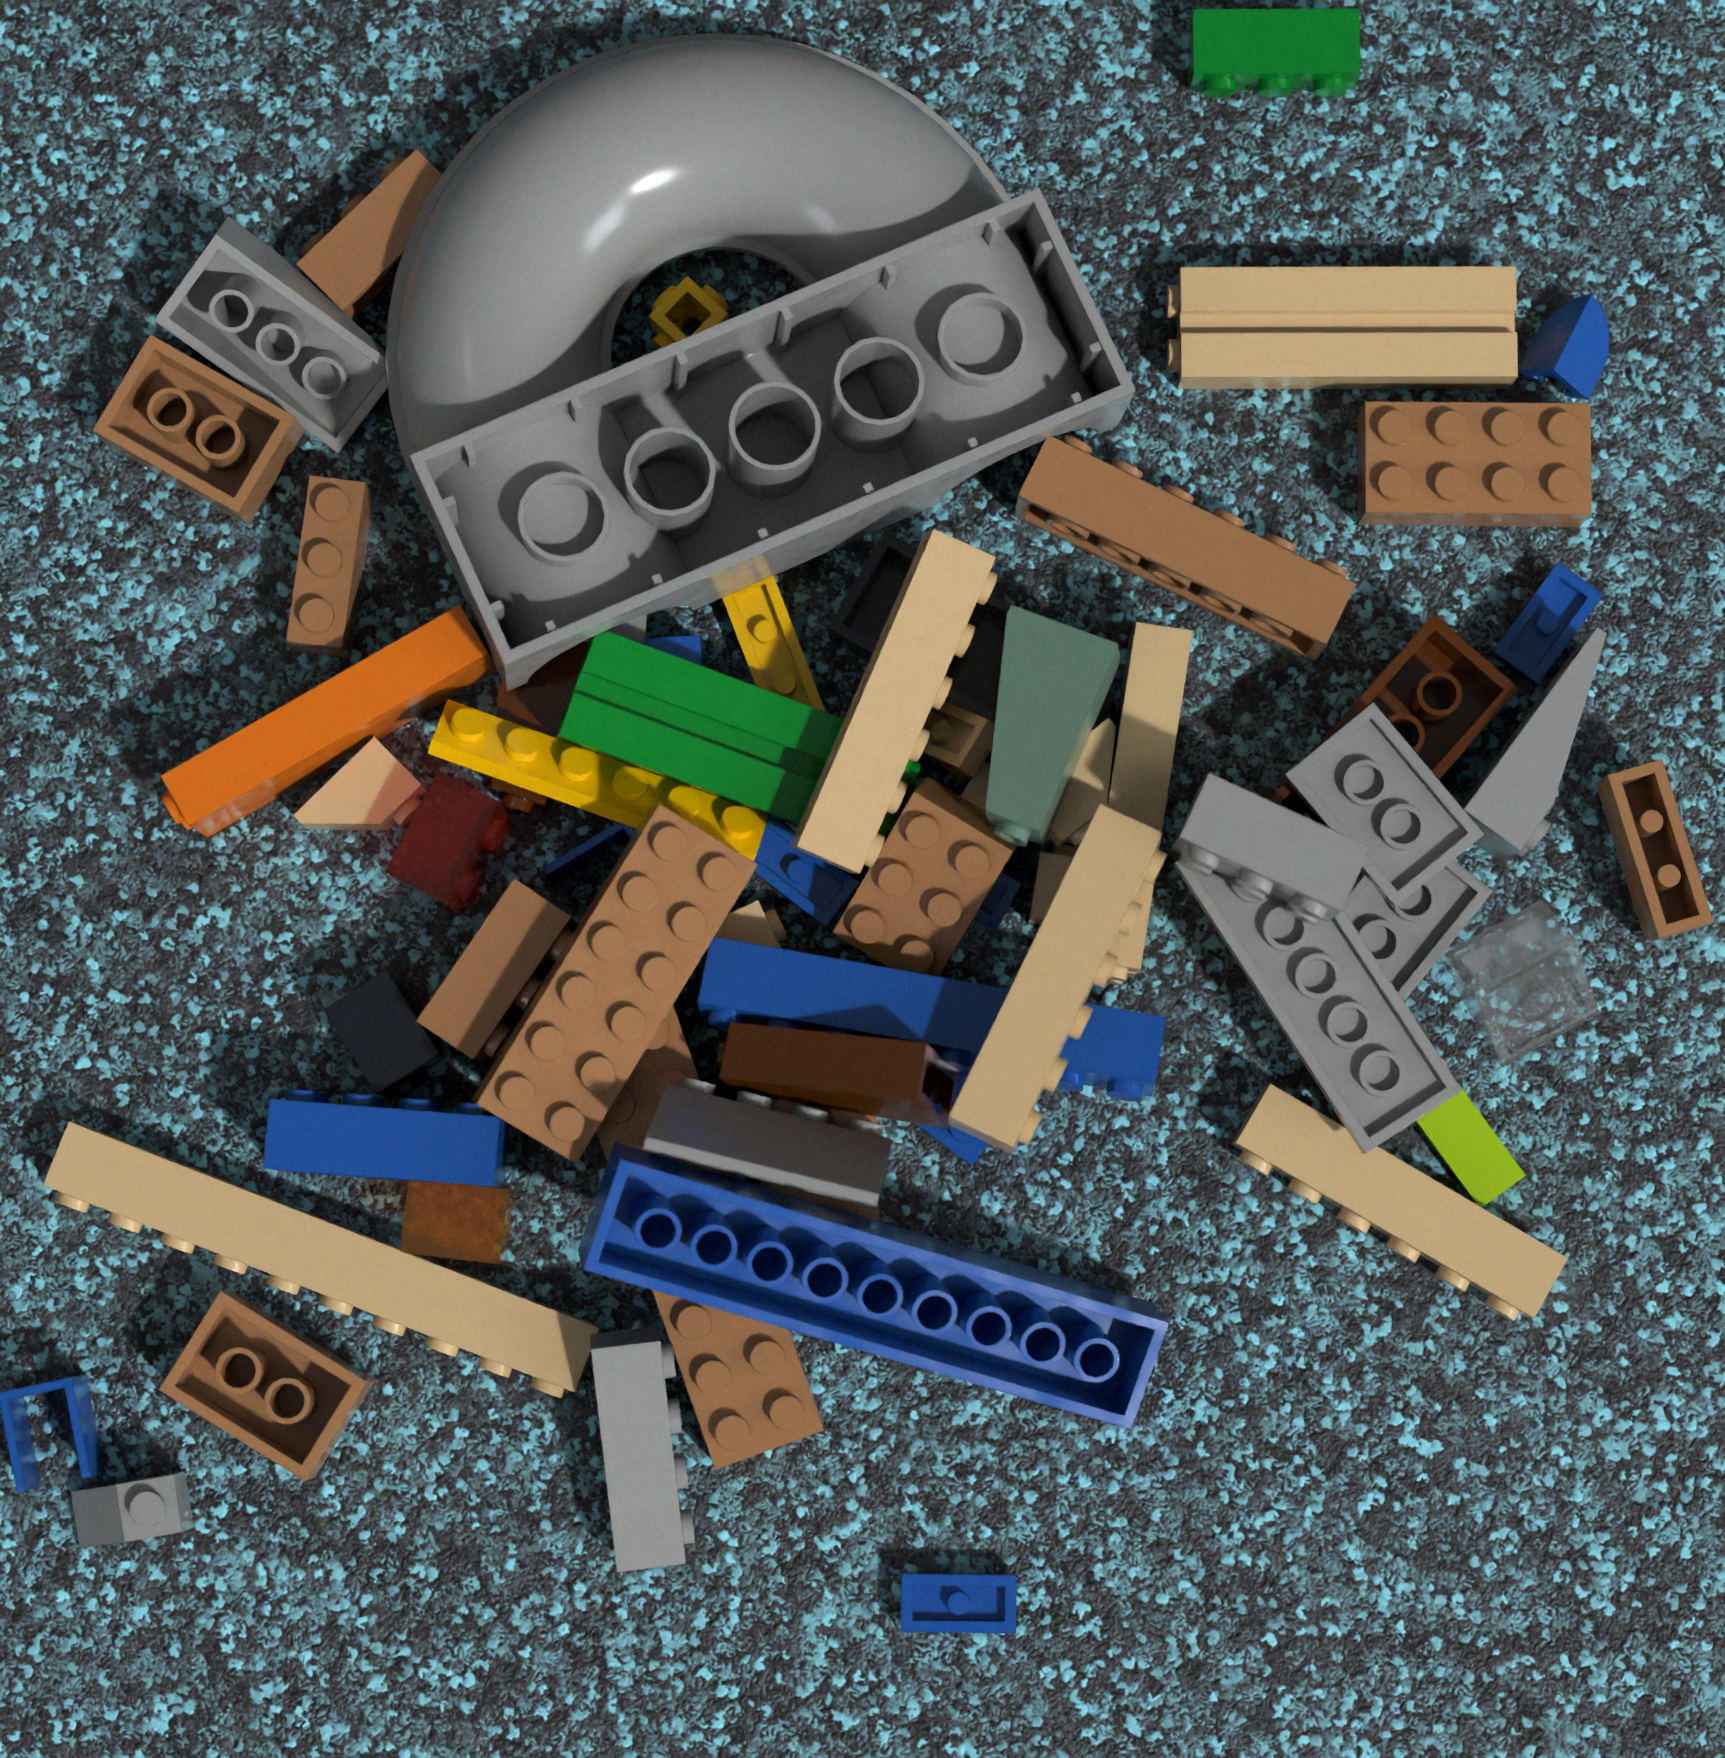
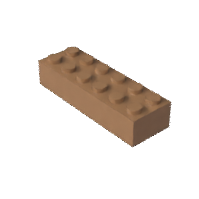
[1014,435,1356,662]
[471,804,758,1163]

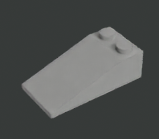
[154,216,388,453]
[1460,627,1607,862]

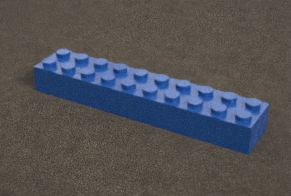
[578,1142,1169,1429]

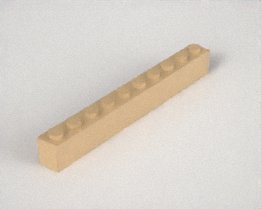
[43,1121,603,1398]

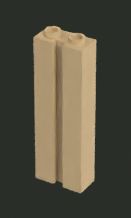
[1166,266,1518,389]
[1106,622,1193,985]

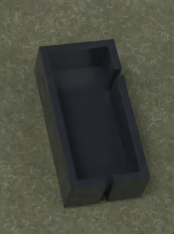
[827,531,1015,724]

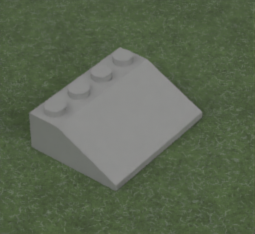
[643,1077,893,1209]

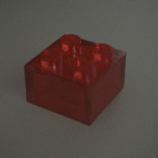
[385,771,512,914]

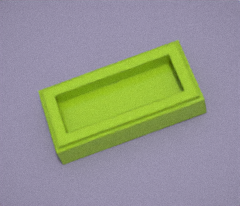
[1414,1083,1526,1207]

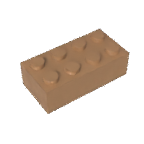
[1357,401,1592,527]

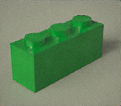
[1189,8,1361,98]

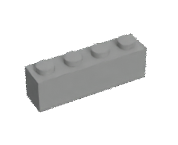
[590,1326,695,1572]

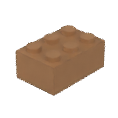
[93,334,305,526]
[832,777,1018,977]
[416,878,577,1066]
[159,1290,375,1481]

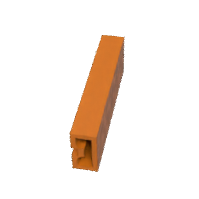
[161,604,497,838]

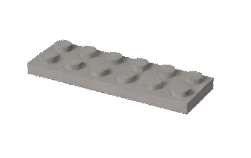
[1173,801,1462,1154]

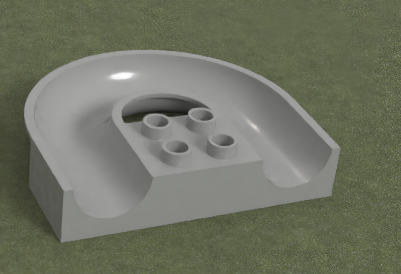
[386,33,1136,691]

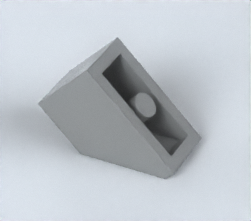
[71,1471,194,1548]

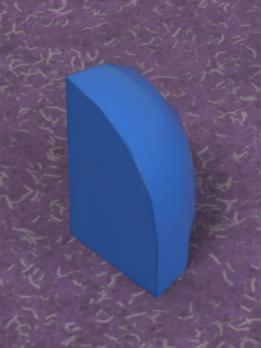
[1518,294,1609,400]

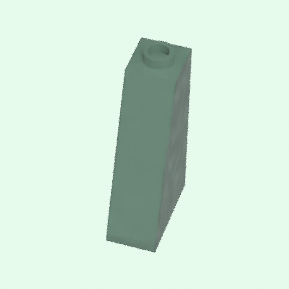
[985,605,1121,846]

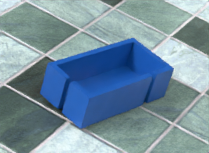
[263,1089,510,1189]

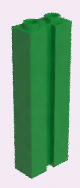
[554,630,921,844]

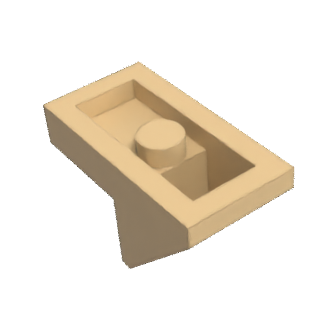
[920,702,995,782]

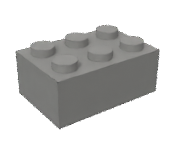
[1170,773,1371,925]

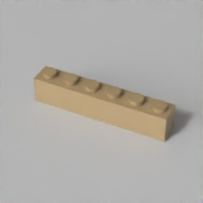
[790,529,998,874]
[949,804,1167,1154]
[1231,1084,1568,1321]

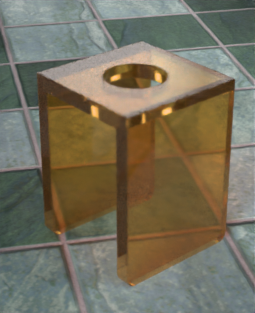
[400,1180,516,1264]

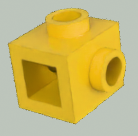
[649,276,730,349]

